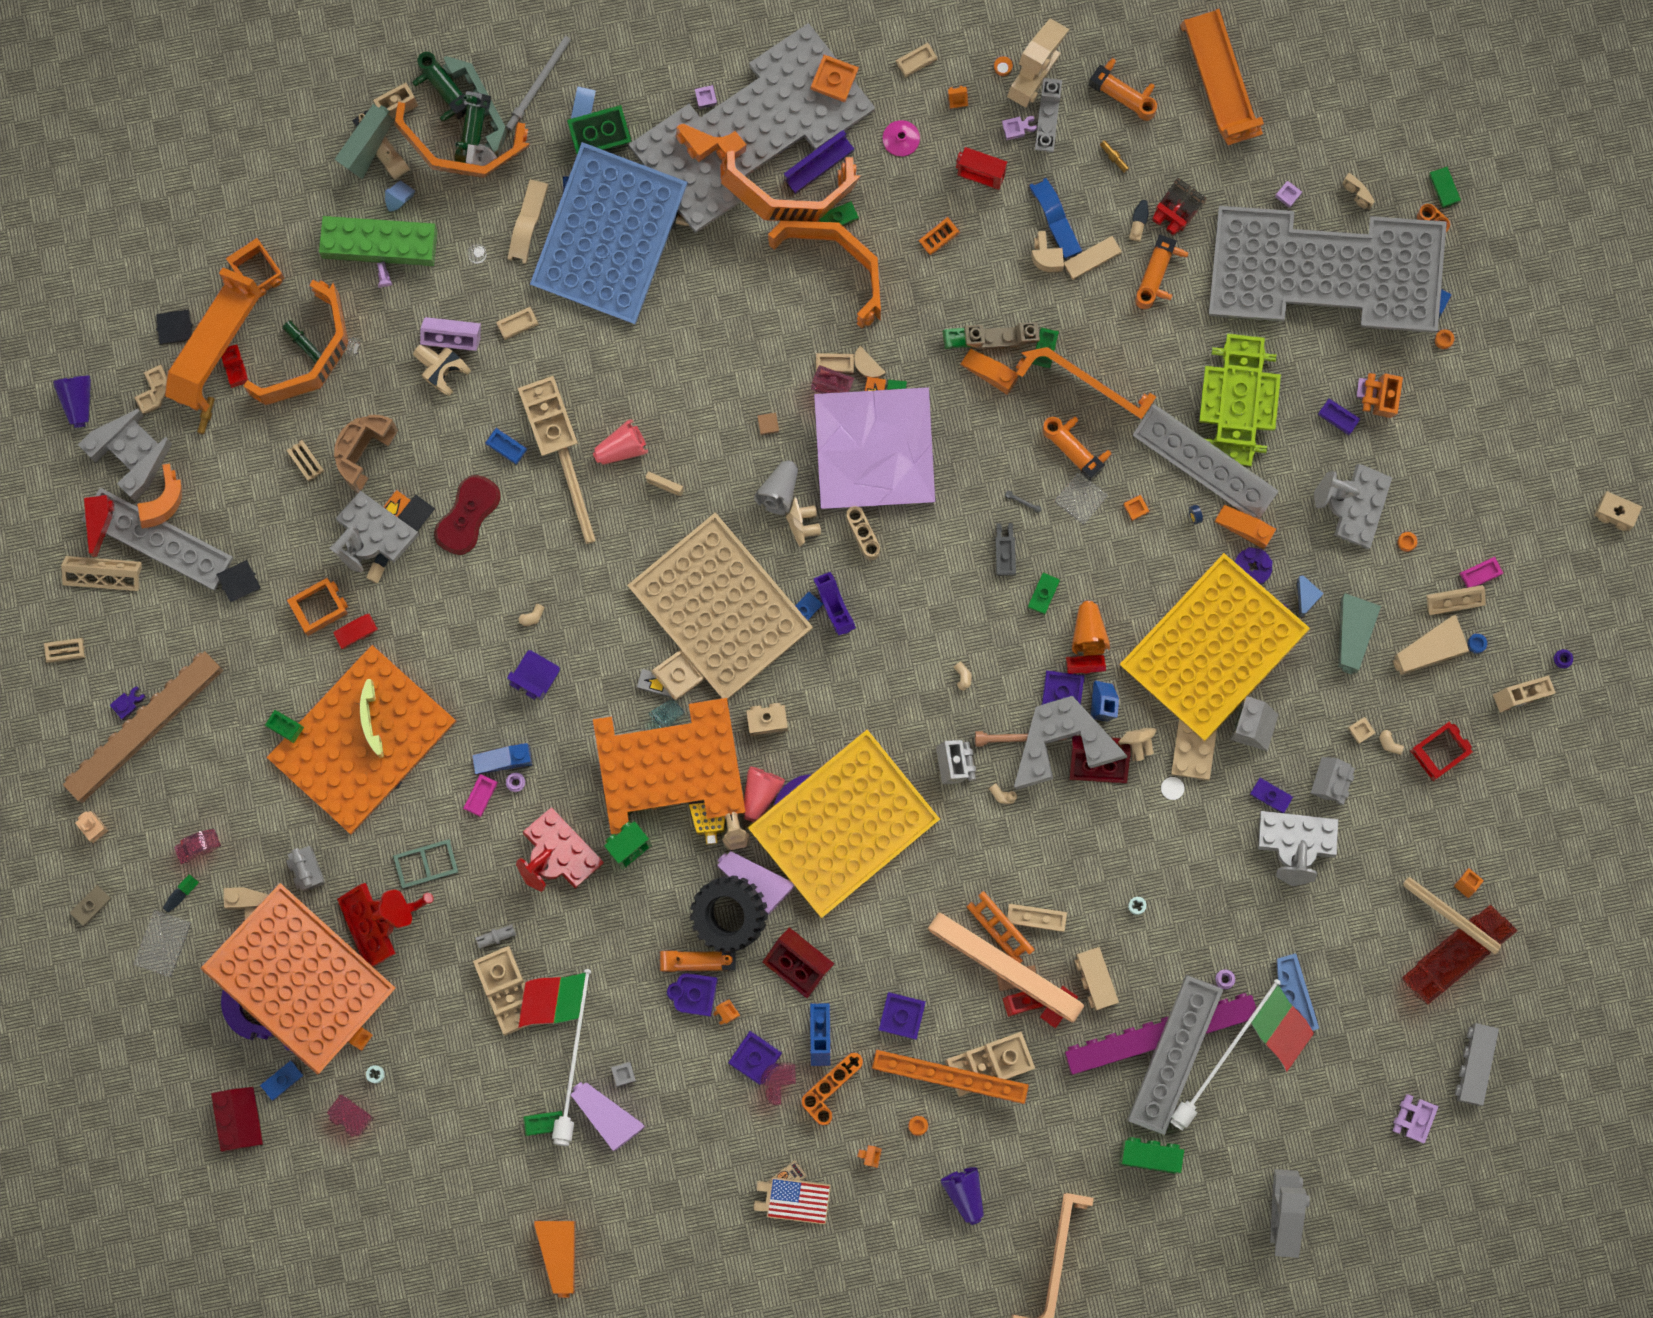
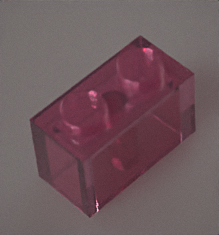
[811,365,854,394]
[327,1094,374,1137]

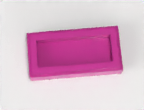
[1460,557,1503,588]
[463,774,498,817]

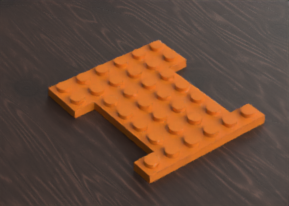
[593,698,746,835]

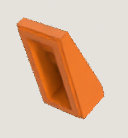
[919,217,961,255]

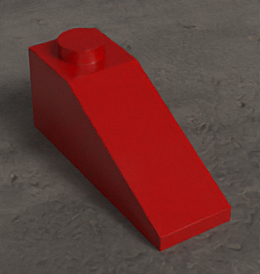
[84,495,115,557]

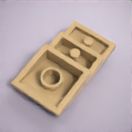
[518,376,578,456]
[473,946,529,1036]
[945,1032,1035,1097]

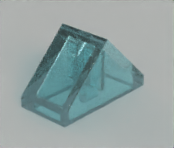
[649,698,685,728]

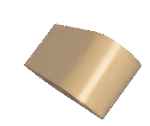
[846,506,880,560]

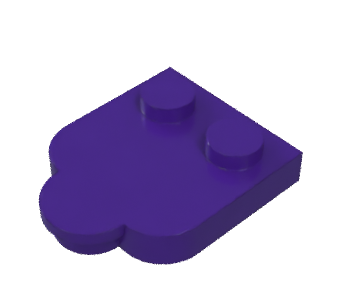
[667,973,718,1017]

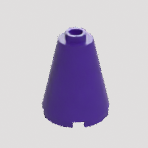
[53,375,91,428]
[941,1167,984,1225]

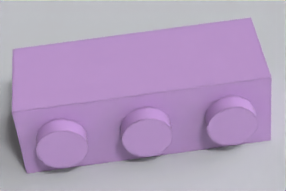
[420,317,481,351]

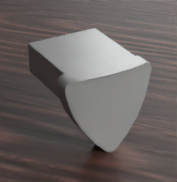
[466,144,497,166]

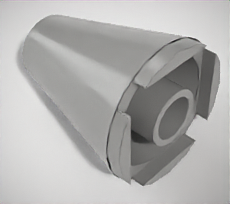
[754,460,798,515]

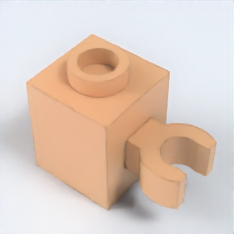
[75,811,108,843]

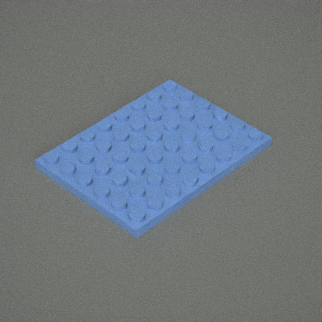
[530,142,688,324]

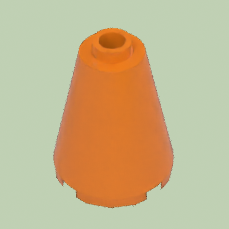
[1072,601,1110,656]

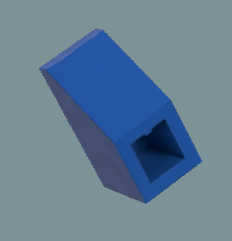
[1091,681,1119,722]

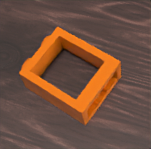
[226,238,285,298]
[287,578,348,636]

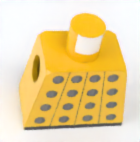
[689,801,725,845]

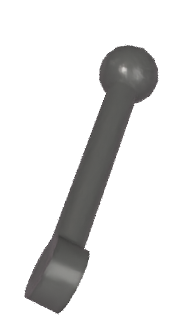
[1005,491,1042,513]

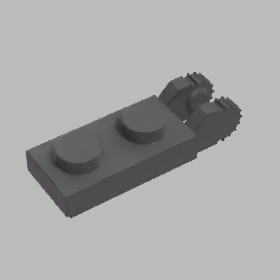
[995,523,1016,576]

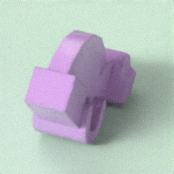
[377,262,392,288]

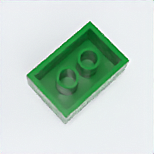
[567,105,632,155]
[604,821,652,870]
[1119,1137,1184,1174]

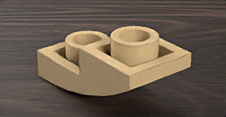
[1343,173,1374,210]

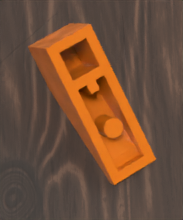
[960,349,1019,395]
[1214,505,1276,549]

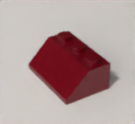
[1069,735,1131,783]
[762,927,835,999]
[211,1086,264,1152]

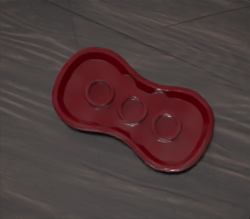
[434,475,501,555]

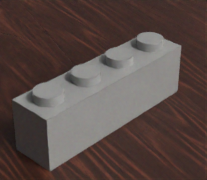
[1455,1023,1499,1106]

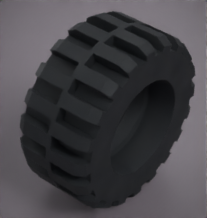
[690,875,768,953]

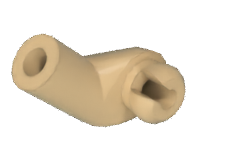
[519,604,545,626]
[954,661,972,691]
[1380,730,1404,755]
[989,783,1017,804]

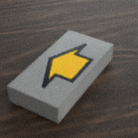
[637,669,672,698]

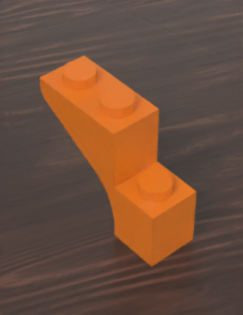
[675,124,747,162]

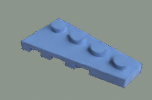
[1276,953,1319,1031]

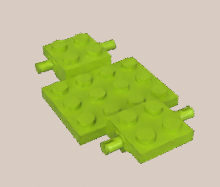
[1199,334,1281,468]

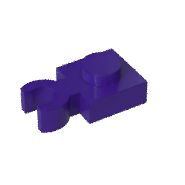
[110,686,146,720]

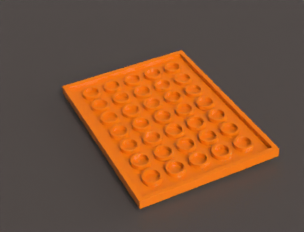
[267,645,457,835]
[200,883,395,1075]

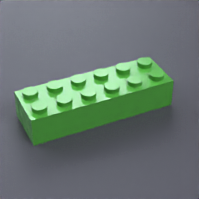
[319,216,438,266]

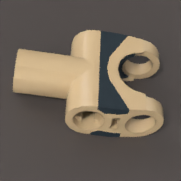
[413,345,471,396]

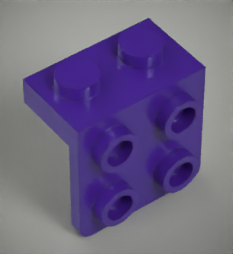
[507,650,560,701]

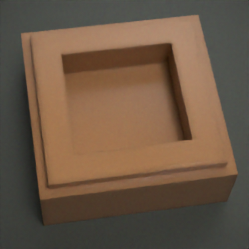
[758,413,779,435]

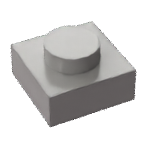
[611,1062,636,1087]

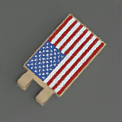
[754,1177,831,1225]

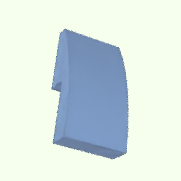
[571,86,596,118]

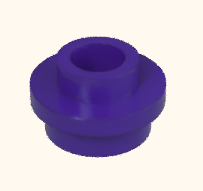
[1554,649,1573,669]

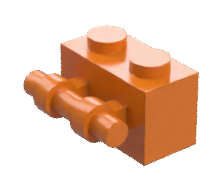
[1362,373,1403,418]

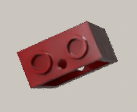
[956,147,1007,190]
[1410,721,1473,782]

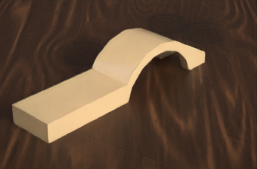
[508,179,548,264]

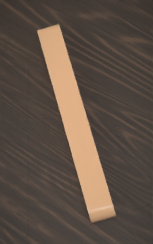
[928,913,1084,1023]

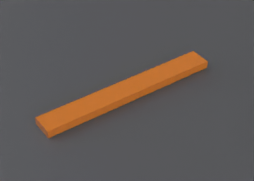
[872,1050,1029,1104]

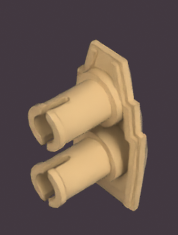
[786,498,821,547]
[1119,728,1156,761]
[722,813,750,850]

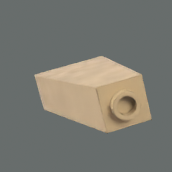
[1393,615,1469,675]

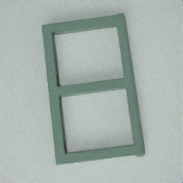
[393,839,458,889]

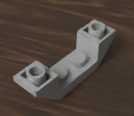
[1035,78,1062,152]

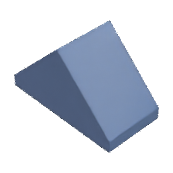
[1297,576,1324,617]

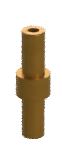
[1100,140,1129,173]
[197,397,215,435]

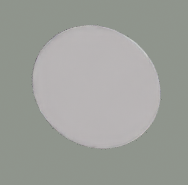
[1161,777,1184,800]

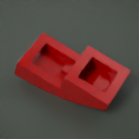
[221,344,249,388]
[333,613,378,649]

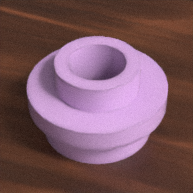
[506,773,525,792]
[1215,970,1235,989]

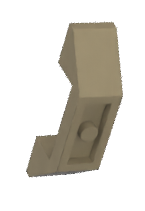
[964,322,1040,349]

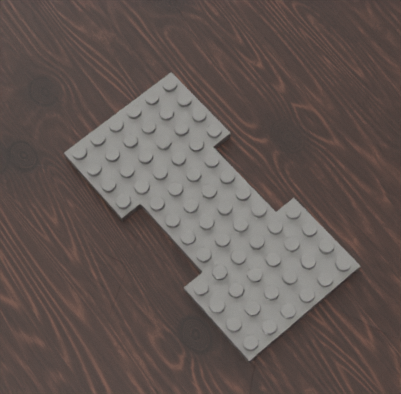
[629,23,875,233]
[1209,206,1447,333]

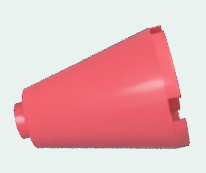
[593,419,648,465]
[742,766,785,822]

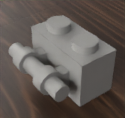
[936,740,976,784]
[1311,757,1355,805]
[287,846,326,892]

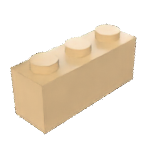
[1074,947,1119,1011]

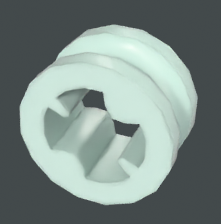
[1128,897,1146,915]
[366,1065,385,1083]

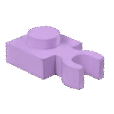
[1002,116,1037,140]

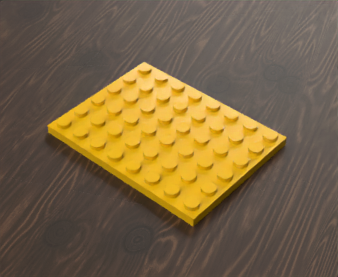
[1120,553,1310,742]
[748,729,940,918]

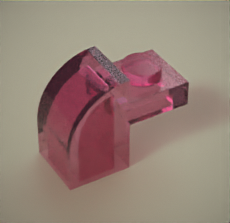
[174,828,221,864]
[761,1062,796,1105]

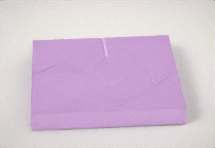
[814,388,935,509]

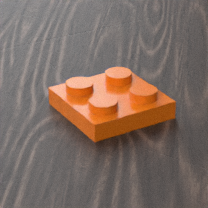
[810,54,859,103]

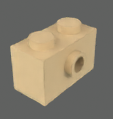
[746,703,788,736]

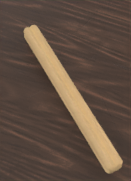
[558,448,595,544]
[1403,877,1501,954]

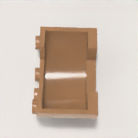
[334,415,398,494]

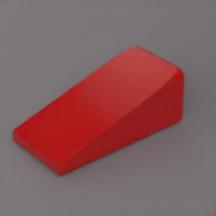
[1003,992,1045,1017]

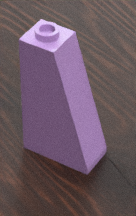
[717,851,795,915]
[570,1082,645,1152]

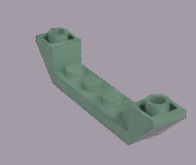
[443,56,507,157]

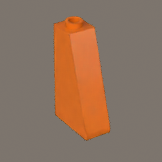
[534,1221,576,1298]

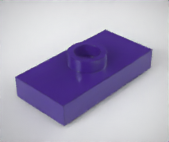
[1318,398,1360,435]
[1250,778,1293,813]

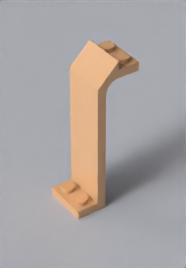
[1011,1193,1094,1318]

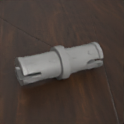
[475,924,516,949]

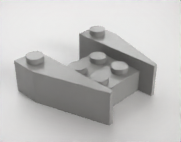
[78,409,172,501]
[1270,1169,1310,1258]

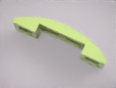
[360,679,384,758]

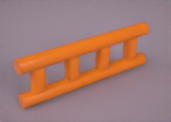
[967,891,1035,963]

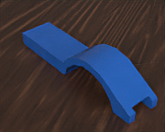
[1029,178,1082,260]

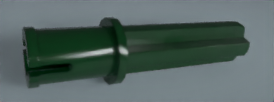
[282,320,322,364]

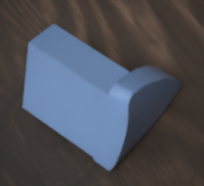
[385,180,415,211]

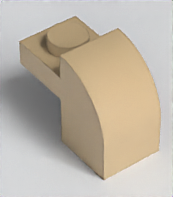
[1031,231,1064,272]

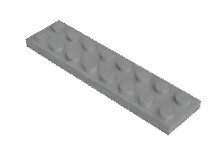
[1133,404,1279,519]
[81,488,234,591]
[1127,975,1223,1135]

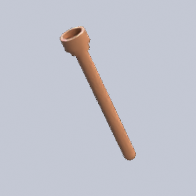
[975,731,1067,747]

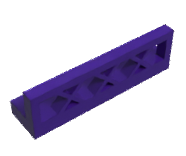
[784,130,854,195]

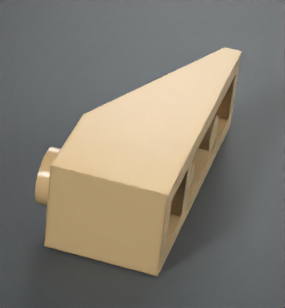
[1493,676,1556,712]

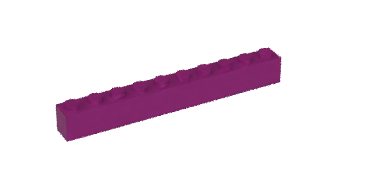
[1064,993,1256,1075]

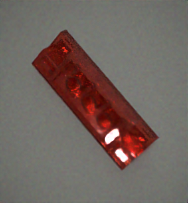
[1402,904,1518,1005]

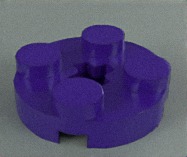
[1235,547,1273,585]

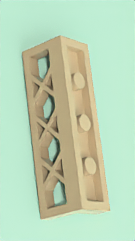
[61,556,142,591]

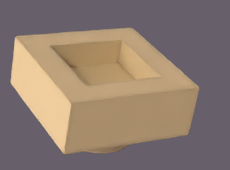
[1348,717,1375,744]

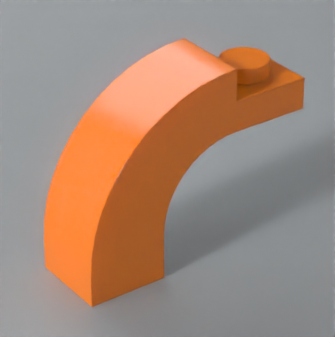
[137,464,182,529]

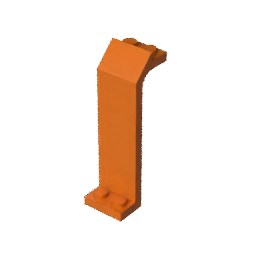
[1180,9,1264,145]
[165,268,262,412]
[1015,347,1156,419]

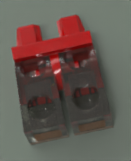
[1152,178,1207,236]

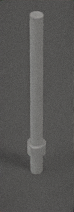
[505,36,571,131]

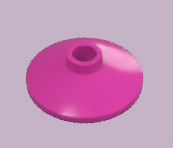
[883,120,920,157]

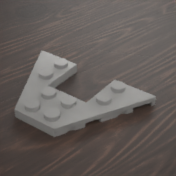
[1014,696,1127,790]

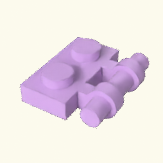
[1392,1094,1438,1144]

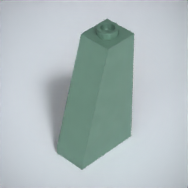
[335,104,394,179]
[1338,593,1381,674]

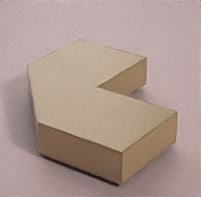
[134,365,167,415]

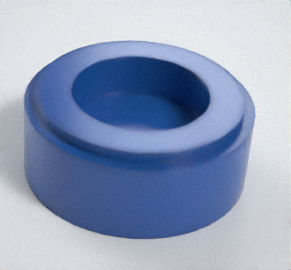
[1467,634,1487,654]

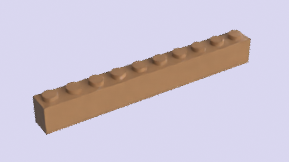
[63,651,224,803]

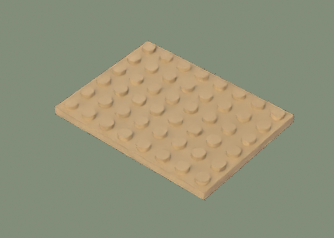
[627,512,813,700]

